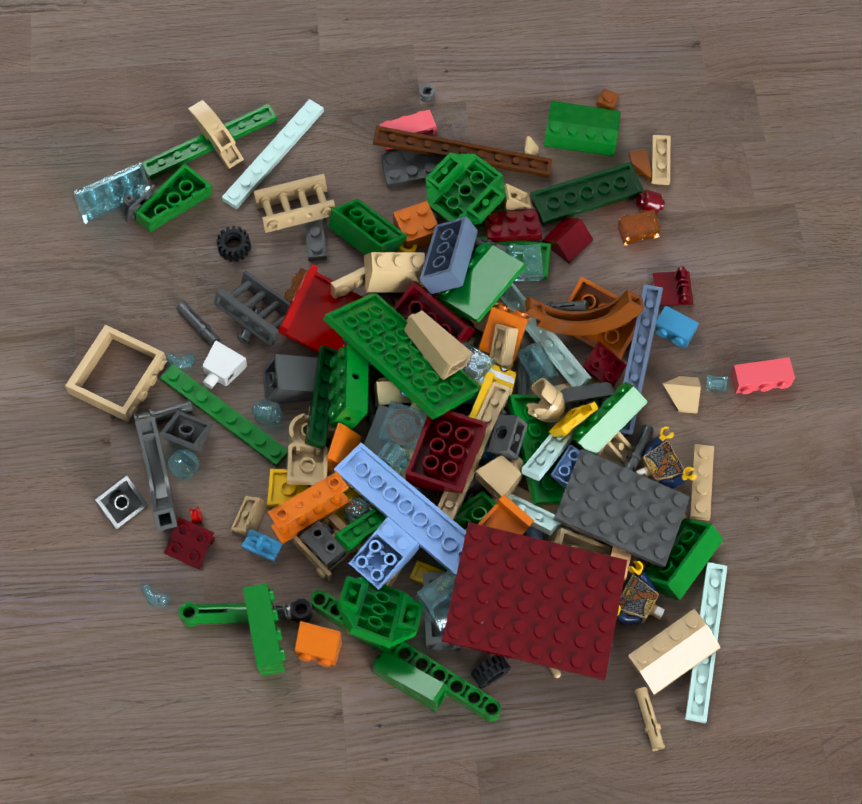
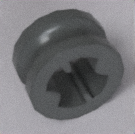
[419,85,435,102]

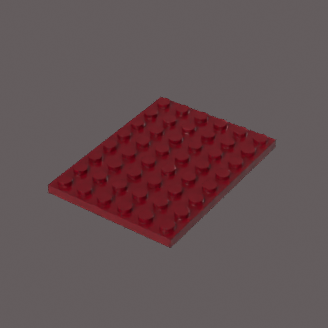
[441,522,627,681]

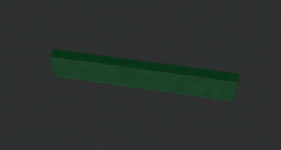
[305,345,338,450]

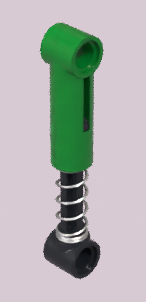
[178,599,312,627]

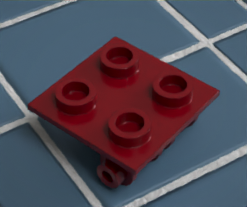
[652,266,693,306]
[582,341,627,387]
[164,517,215,569]

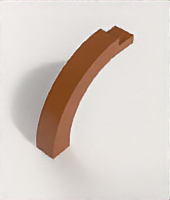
[525,289,644,336]

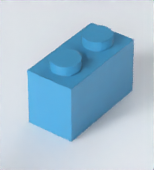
[654,306,699,349]

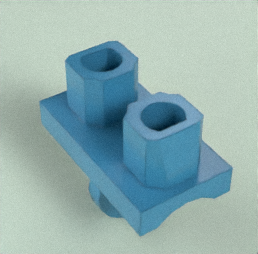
[241,529,283,562]

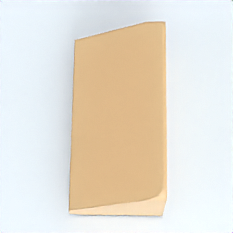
[489,324,518,366]
[230,496,267,537]

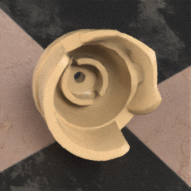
[526,378,565,422]

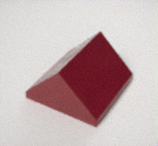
[542,218,593,264]

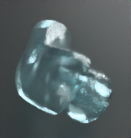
[141,584,170,606]

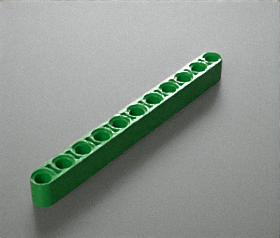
[310,590,501,722]

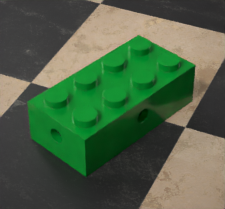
[328,342,369,430]

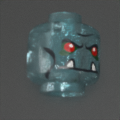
[344,496,373,524]

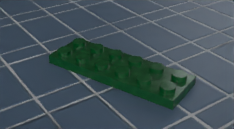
[530,162,644,225]

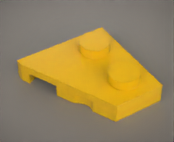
[549,402,599,437]

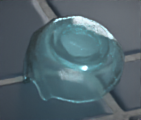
[168,448,200,480]

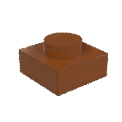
[596,88,619,110]

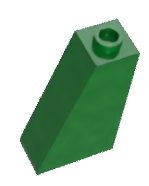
[372,651,447,713]

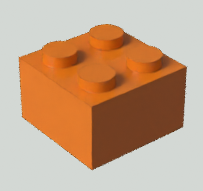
[393,201,438,250]

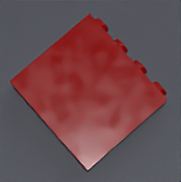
[278,264,363,354]

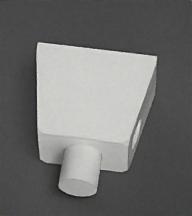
[202,341,247,389]

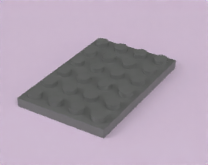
[553,449,690,568]

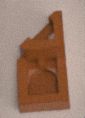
[629,150,652,181]

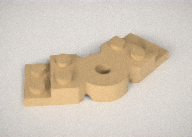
[287,406,337,485]

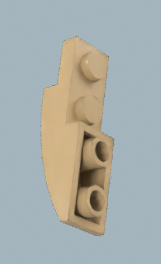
[187,100,244,169]

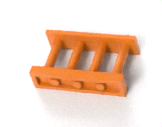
[268,471,350,545]

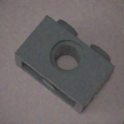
[488,415,528,460]

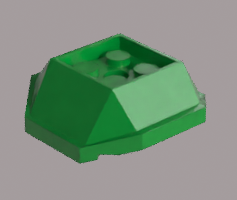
[426,153,505,225]
[337,576,423,649]

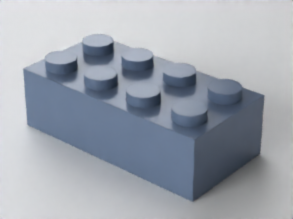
[419,216,478,294]

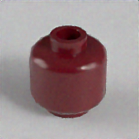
[636,190,665,215]

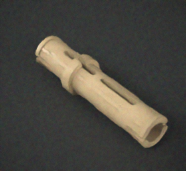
[634,687,665,751]

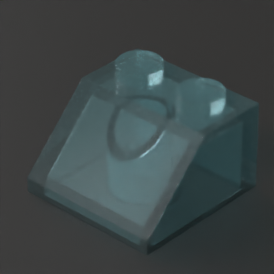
[417,570,456,632]

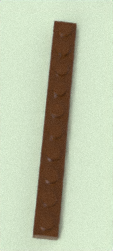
[373,126,552,178]

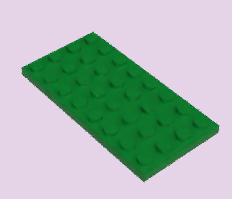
[323,292,481,419]

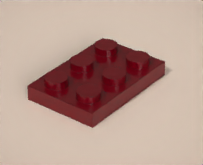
[483,209,543,242]

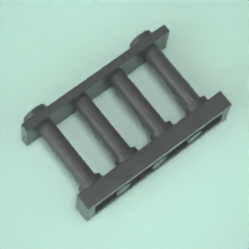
[214,270,291,346]

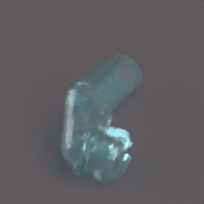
[166,353,195,369]

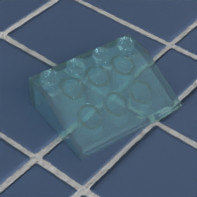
[73,162,149,223]

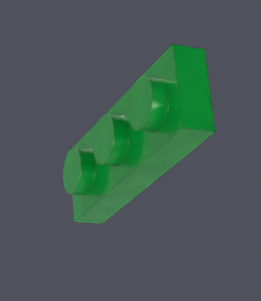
[334,508,387,552]

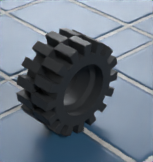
[216,226,251,262]
[471,655,511,689]

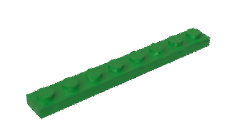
[141,104,277,180]
[160,364,288,467]

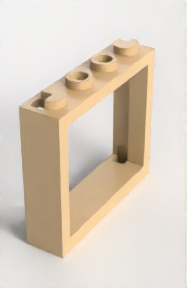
[65,325,167,422]

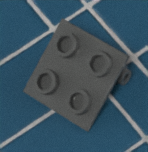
[121,184,155,222]

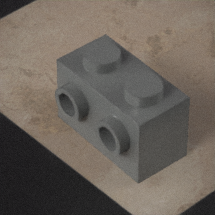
[300,521,346,570]

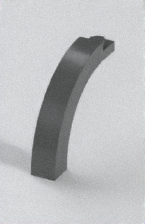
[135,415,177,531]

